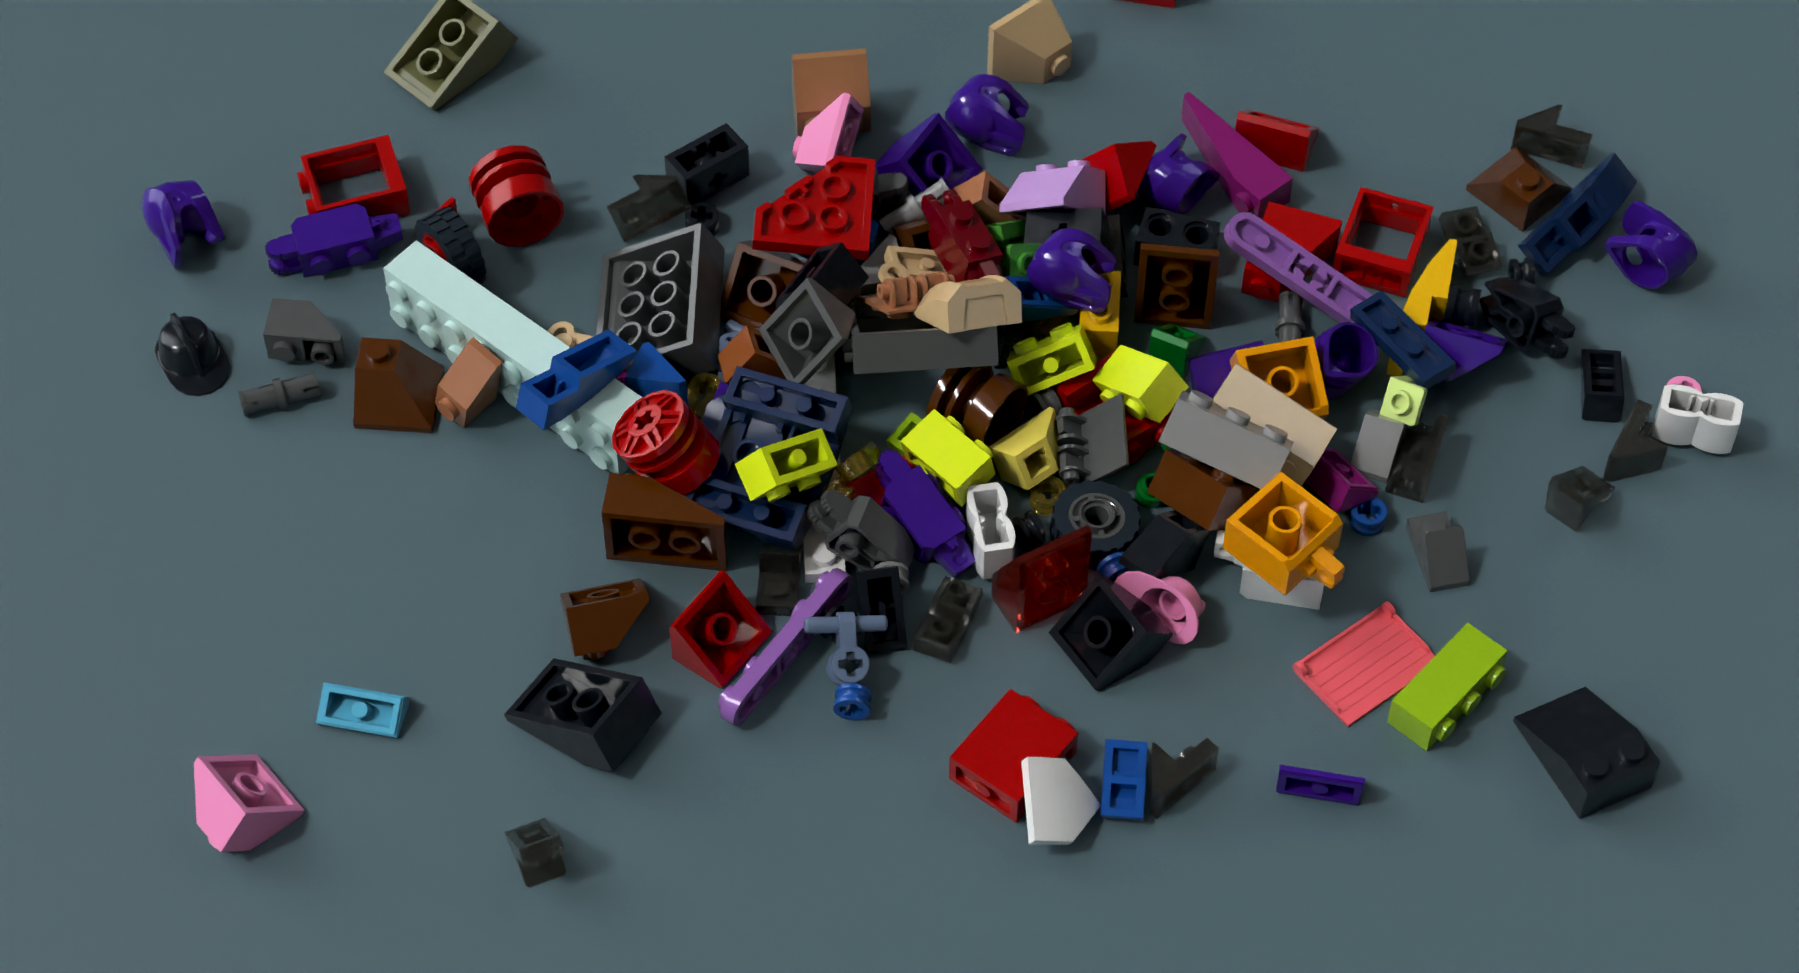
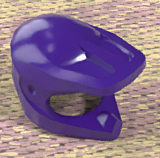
[945,74,1029,156]
[1138,133,1220,215]
[142,180,225,269]
[1604,201,1698,289]
[1027,228,1117,314]
[1314,322,1378,402]

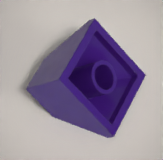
[875,112,983,206]
[1424,318,1508,384]

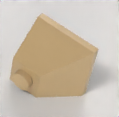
[987,0,1072,84]

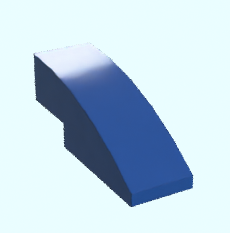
[516,329,637,430]

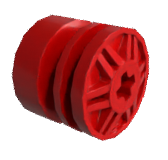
[468,145,564,247]
[612,390,720,496]

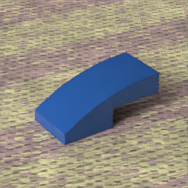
[1101,739,1148,821]

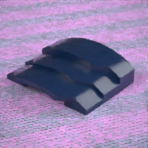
[685,366,852,550]

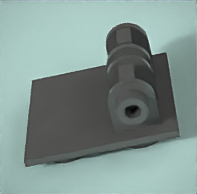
[1055,393,1129,489]

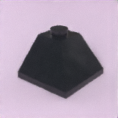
[1048,574,1173,691]

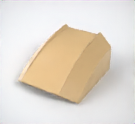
[914,275,1022,334]

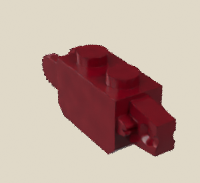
[921,189,1003,282]

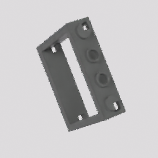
[842,298,998,374]

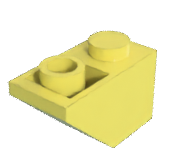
[989,407,1060,490]

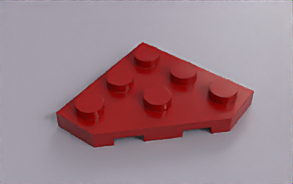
[752,155,875,260]

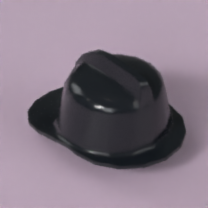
[155,312,230,396]

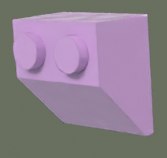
[999,160,1105,219]

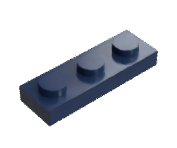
[1350,290,1456,389]

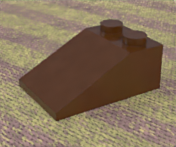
[1134,243,1220,330]
[601,473,728,572]

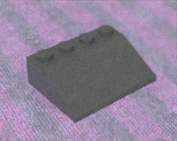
[596,222,725,380]

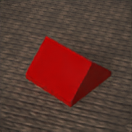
[1235,109,1319,173]
[1082,141,1157,213]
[669,570,772,688]

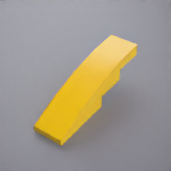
[1386,239,1458,376]

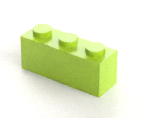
[1387,622,1508,751]

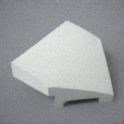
[1021,757,1101,845]

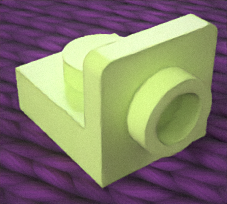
[1380,375,1427,426]

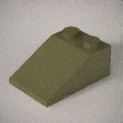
[383,0,518,111]

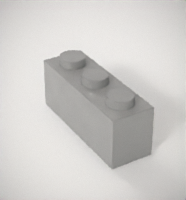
[1158,390,1294,489]

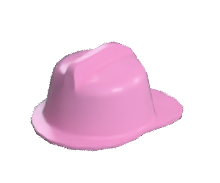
[1115,571,1206,644]

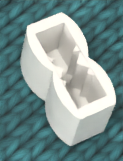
[1652,384,1744,454]
[966,482,1015,579]

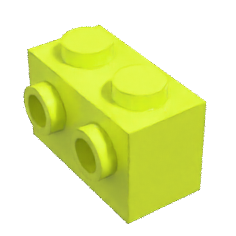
[1007,323,1097,395]
[1092,344,1189,423]
[900,409,996,507]
[735,428,838,502]

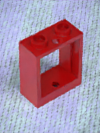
[297,135,411,217]
[1333,187,1434,297]

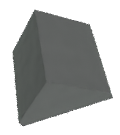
[758,278,856,385]

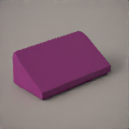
[1305,448,1379,512]

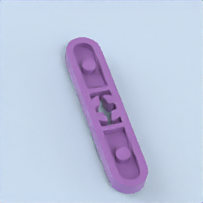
[1224,212,1373,323]
[718,568,853,726]

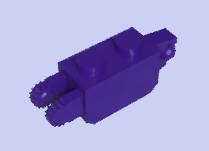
[265,203,403,278]
[874,449,975,578]

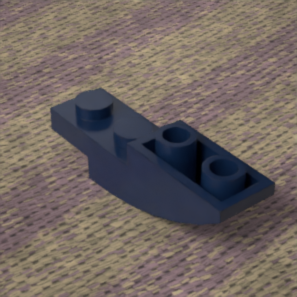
[1518,153,1637,275]

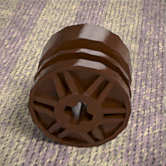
[926,366,1028,448]

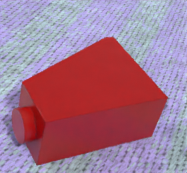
[1241,202,1342,302]

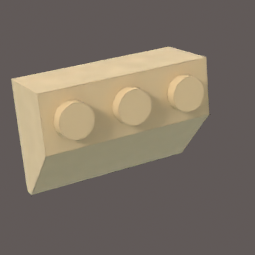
[1212,363,1337,486]

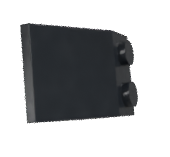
[504,658,662,771]
[1513,687,1660,819]

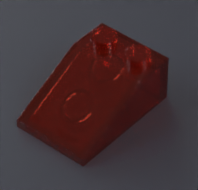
[991,525,1092,633]

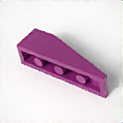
[1181,92,1293,219]

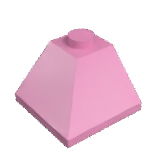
[792,93,864,173]
[194,754,305,852]

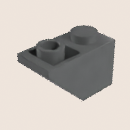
[263,298,347,365]

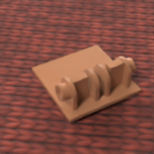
[858,271,955,319]

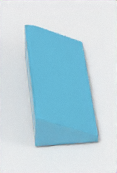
[316,682,410,738]

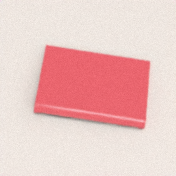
[1292,601,1435,727]

